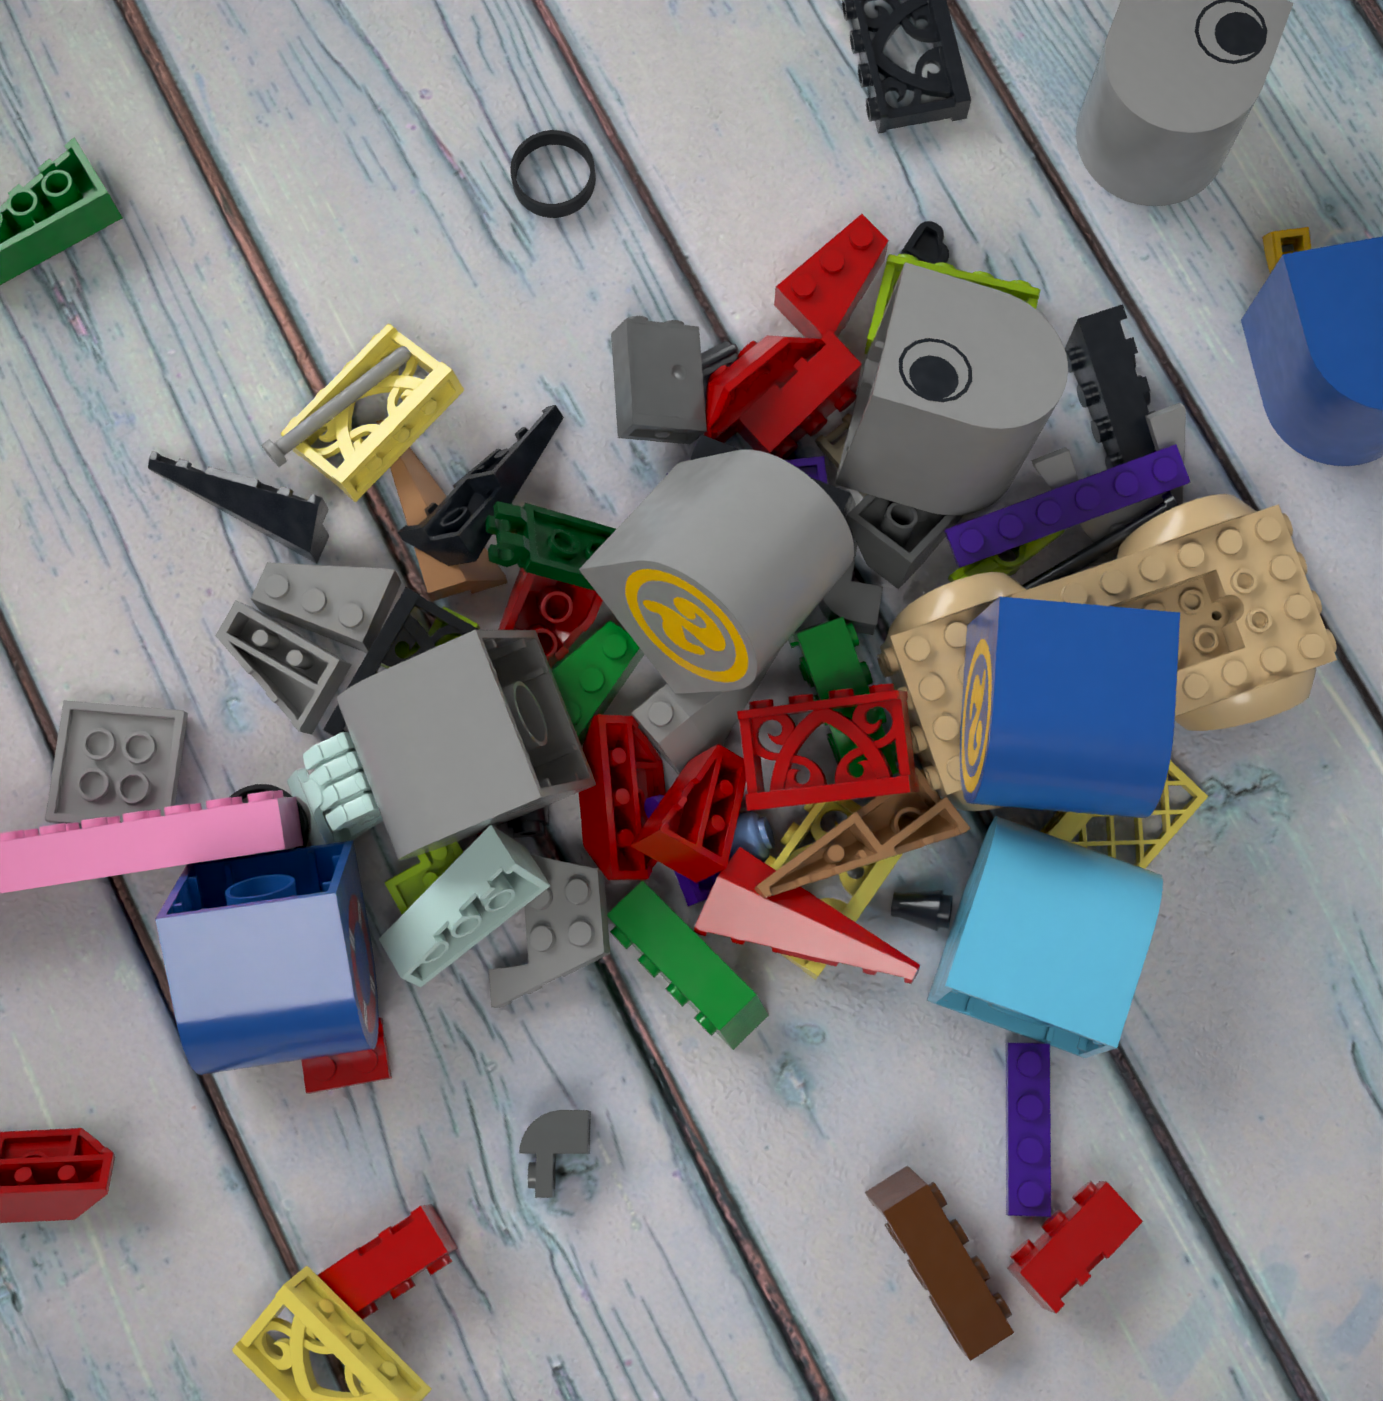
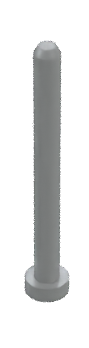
[261,346,411,467]

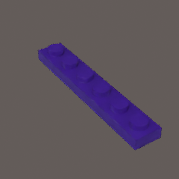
[944,444,1191,569]

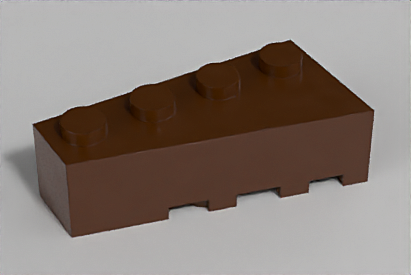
[865,1166,1014,1361]

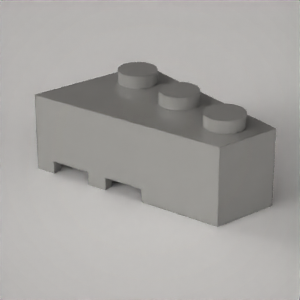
[251,562,402,653]
[215,600,352,734]

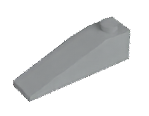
[632,650,780,775]

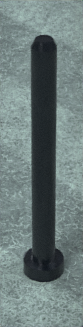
[1022,491,1179,590]

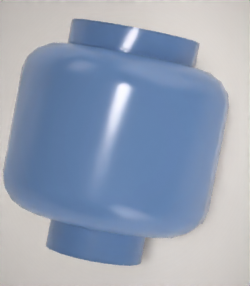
[728,811,775,862]

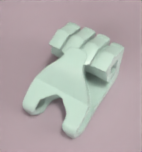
[287,732,383,846]

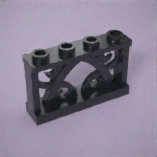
[842,0,971,134]
[323,587,479,736]

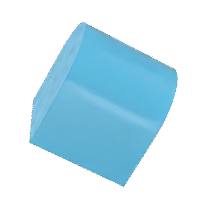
[927,816,1163,1058]

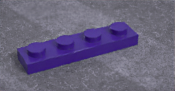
[1005,1043,1051,1217]

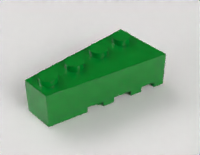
[0,137,123,285]
[788,617,899,777]
[552,621,645,746]
[607,880,769,1050]

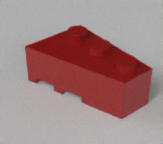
[774,214,889,339]
[738,330,862,460]
[630,744,746,883]
[1007,1181,1143,1314]
[317,1204,458,1320]

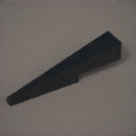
[398,405,564,566]
[148,451,330,564]

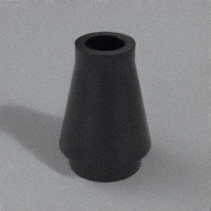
[891,890,953,931]

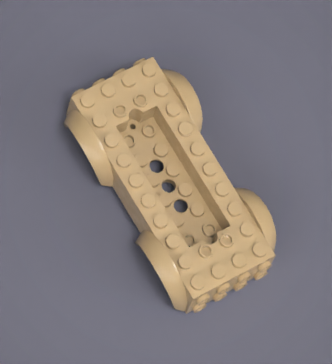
[877,494,1337,811]

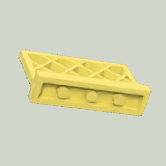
[1040,760,1208,869]

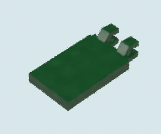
[485,501,616,591]

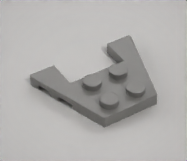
[1031,403,1186,559]
[489,855,610,1008]

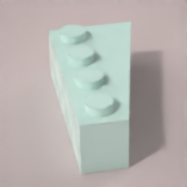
[379,825,551,987]

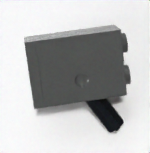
[611,316,739,445]

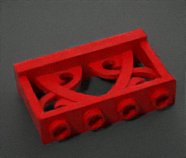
[737,683,920,811]

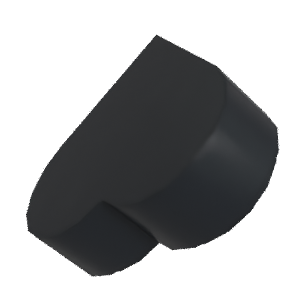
[901,221,949,264]

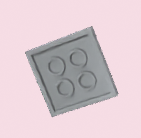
[45,700,188,826]

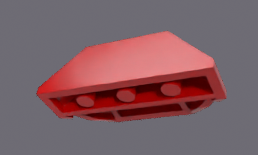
[704,335,824,443]
[579,714,666,880]
[0,1128,115,1223]

